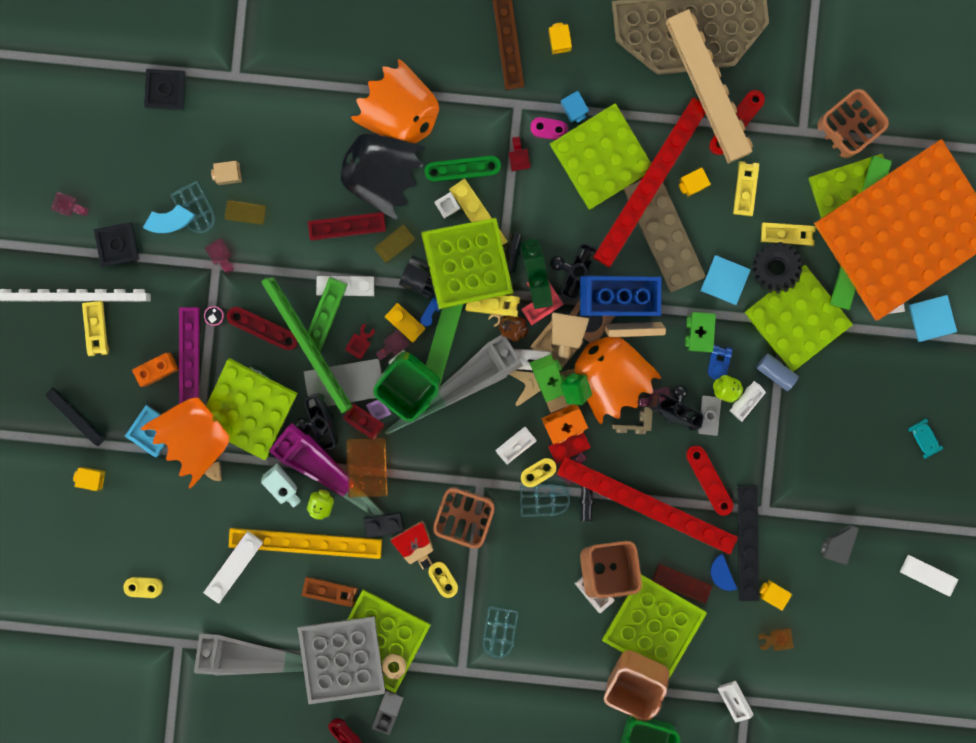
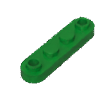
[424,156,501,182]

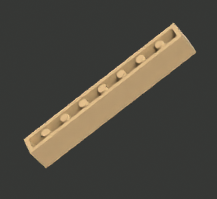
[666,9,753,164]

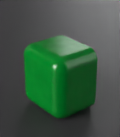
[373,352,440,422]
[620,716,680,743]

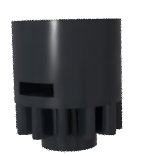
[399,255,435,299]

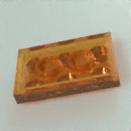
[346,438,388,498]

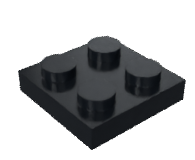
[144,69,186,110]
[93,222,140,267]

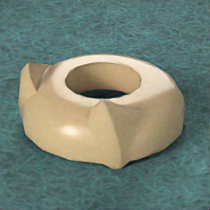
[382,654,406,679]

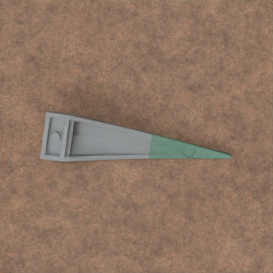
[385,335,523,434]
[194,634,304,676]

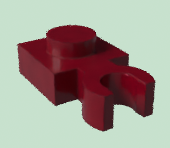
[344,324,375,360]

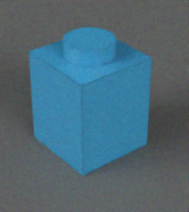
[560,91,589,123]

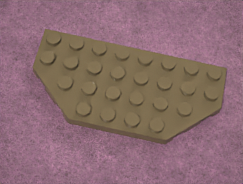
[612,0,769,75]

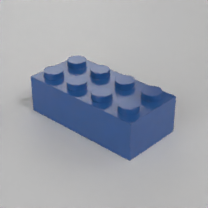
[580,276,661,316]

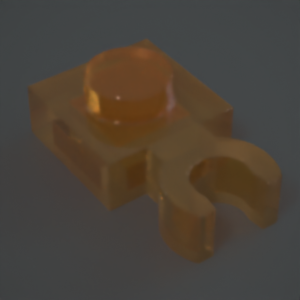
[758,628,794,651]

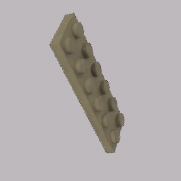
[623,180,706,293]

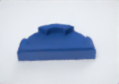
[710,553,737,591]

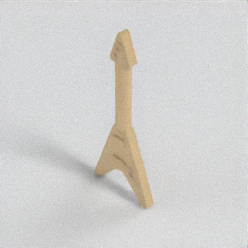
[509,369,575,406]

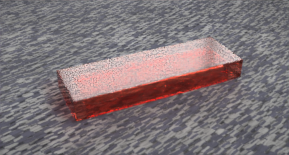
[652,564,713,604]

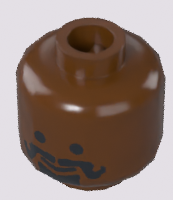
[499,316,529,342]

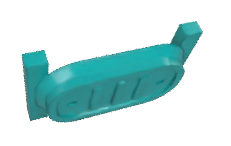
[908,419,943,459]

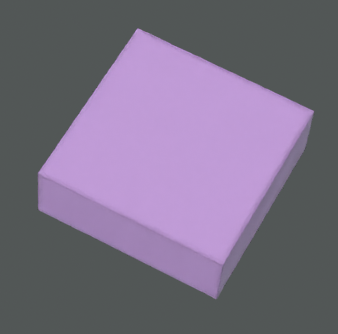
[366,399,392,420]

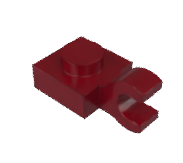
[508,136,531,172]

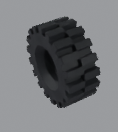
[753,242,802,294]

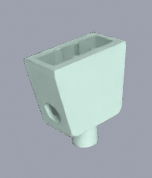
[261,463,301,508]

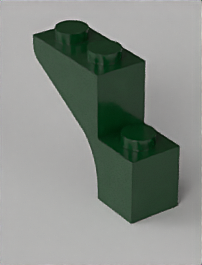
[520,239,553,309]

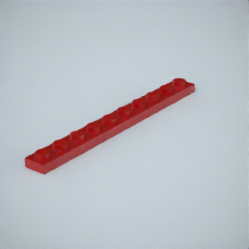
[593,97,705,268]
[556,457,738,554]

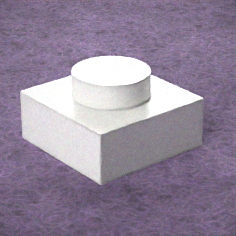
[434,192,461,219]

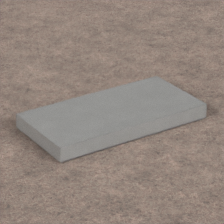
[304,359,382,408]

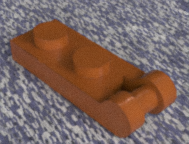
[301,576,358,607]

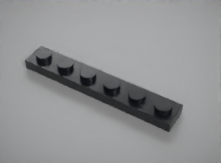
[737,485,759,601]

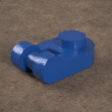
[420,295,440,327]
[708,345,732,380]

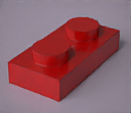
[548,432,591,464]

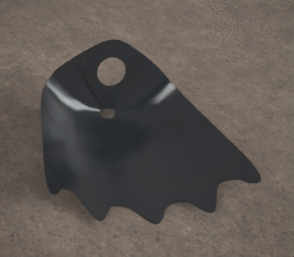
[340,134,426,219]

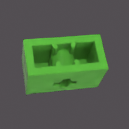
[685,312,716,353]
[529,354,566,403]

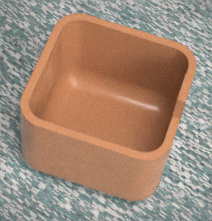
[604,650,669,721]

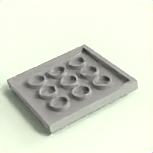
[298,616,385,704]

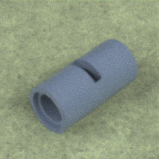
[756,353,799,391]

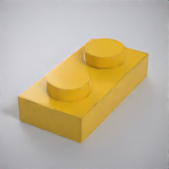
[385,303,426,342]

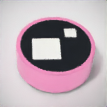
[204,306,224,326]

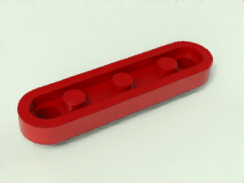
[709,90,765,155]
[686,445,733,516]

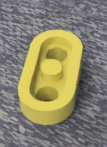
[521,458,556,487]
[429,561,458,598]
[123,577,163,598]

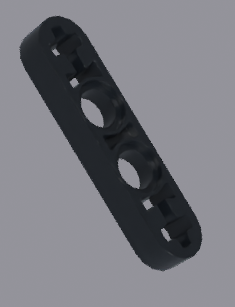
[45,387,106,446]

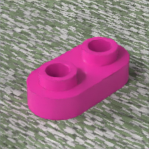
[530,117,568,140]

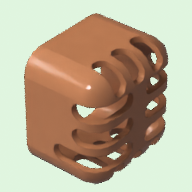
[817,89,889,158]
[433,487,495,549]

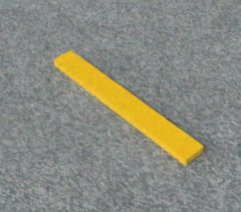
[228,528,383,559]

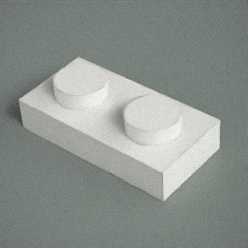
[730,381,766,422]
[495,427,537,464]

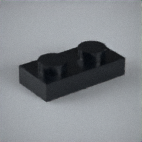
[363,512,405,537]

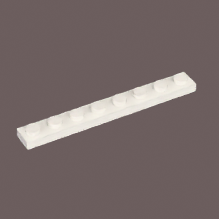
[0,289,151,302]

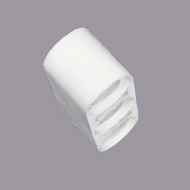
[900,555,959,596]

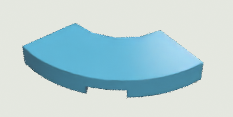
[143,205,195,233]

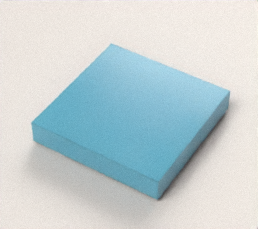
[700,255,751,305]
[909,295,957,342]
[125,405,166,458]

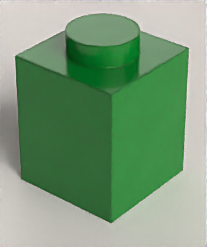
[561,373,592,405]

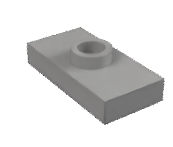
[698,396,721,436]

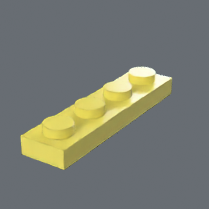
[449,179,508,245]

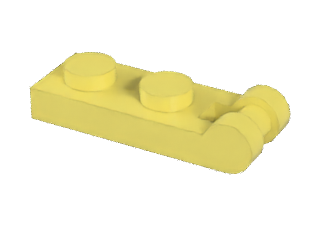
[733,161,759,217]
[760,223,816,246]
[465,296,520,317]
[82,301,109,356]

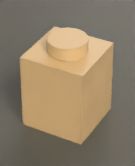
[211,161,242,185]

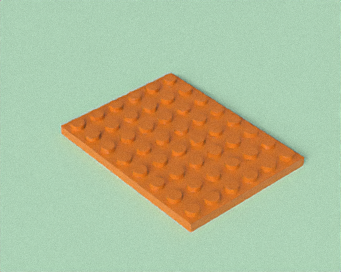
[814,139,976,321]

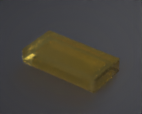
[225,200,266,225]
[374,224,416,263]

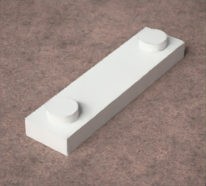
[203,531,263,604]

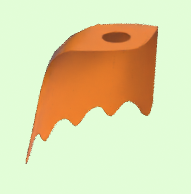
[351,59,439,143]
[575,337,661,424]
[141,397,230,488]

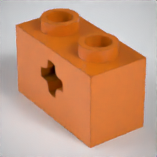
[132,353,179,387]
[541,404,588,444]

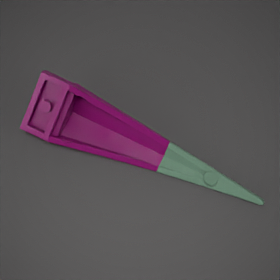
[269,423,400,534]

